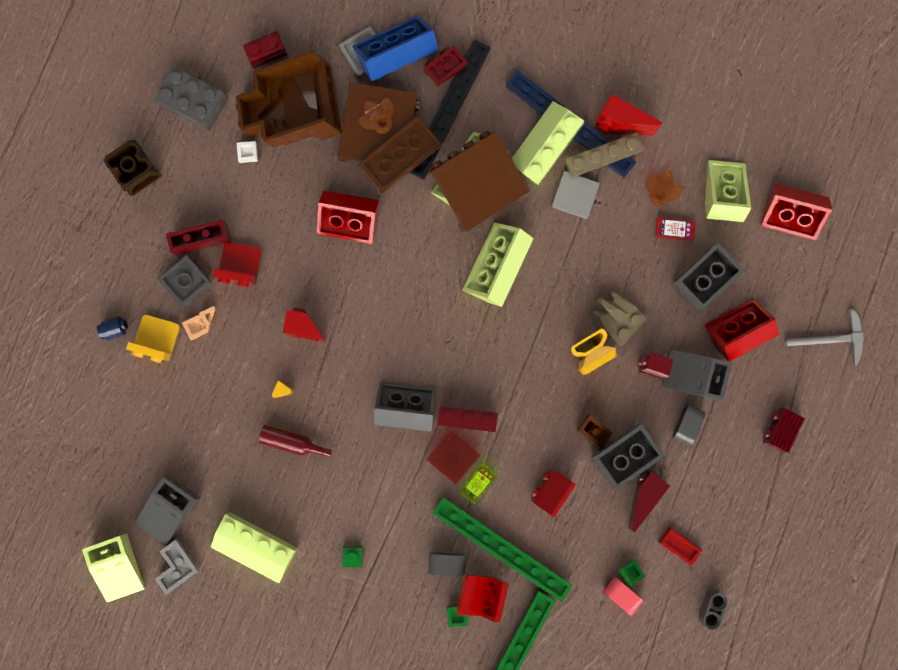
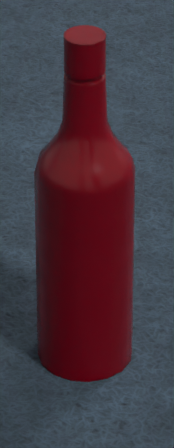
[259,425,332,457]

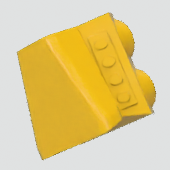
[571,329,618,375]

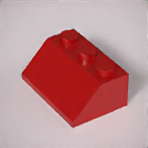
[761,183,832,240]
[316,190,379,244]
[705,298,779,362]

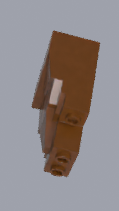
[236,50,342,148]

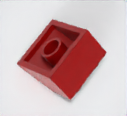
[283,307,326,343]
[531,469,576,517]

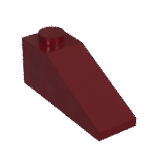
[628,470,670,532]

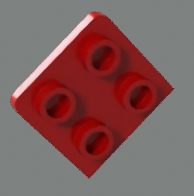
[213,242,262,287]
[457,575,509,622]

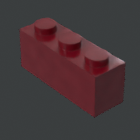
[166,219,231,255]
[437,406,498,432]

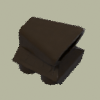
[104,140,162,196]

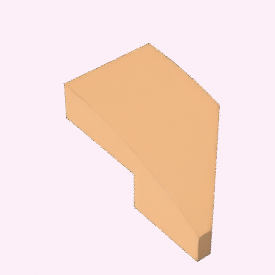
[182,306,215,341]

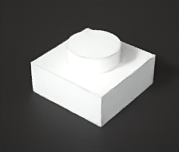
[237,141,258,163]

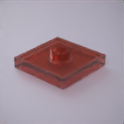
[426,430,481,485]

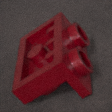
[424,45,468,87]

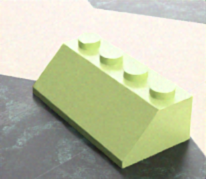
[512,101,584,186]
[463,222,534,307]
[211,512,298,583]

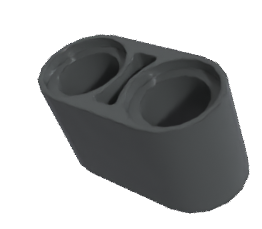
[673,404,705,445]
[428,552,466,576]
[699,590,728,630]

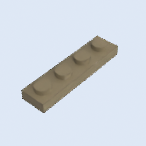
[565,132,644,178]

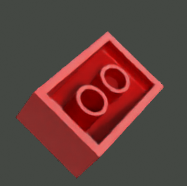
[595,94,662,136]

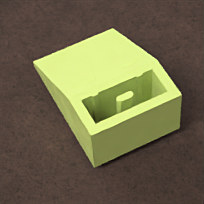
[82,533,145,602]

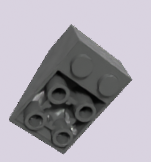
[661,349,732,401]
[134,476,200,546]

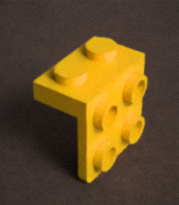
[126,315,180,363]

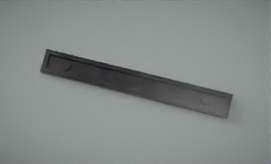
[409,39,491,180]

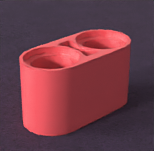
[603,577,643,616]

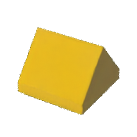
[272,381,294,398]

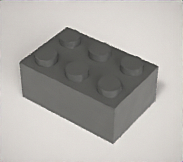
[154,66,227,131]
[671,243,745,312]
[591,424,665,490]

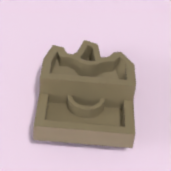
[592,291,647,347]

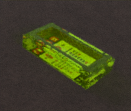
[459,462,498,505]

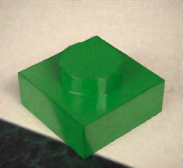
[342,547,363,567]
[618,560,645,587]
[447,605,468,628]

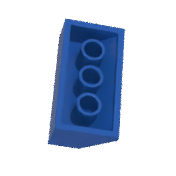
[352,15,439,81]

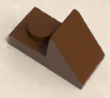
[576,414,612,448]

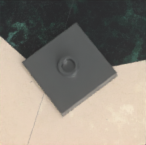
[158,254,212,308]

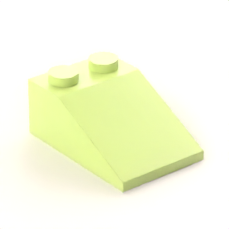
[705,160,751,222]

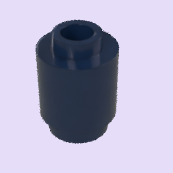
[97,316,128,340]

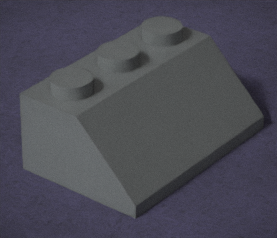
[374,382,437,432]

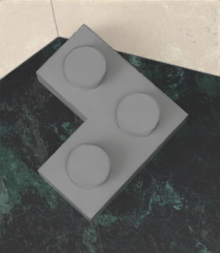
[155,539,200,595]

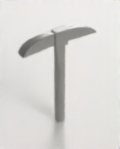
[785,309,864,366]

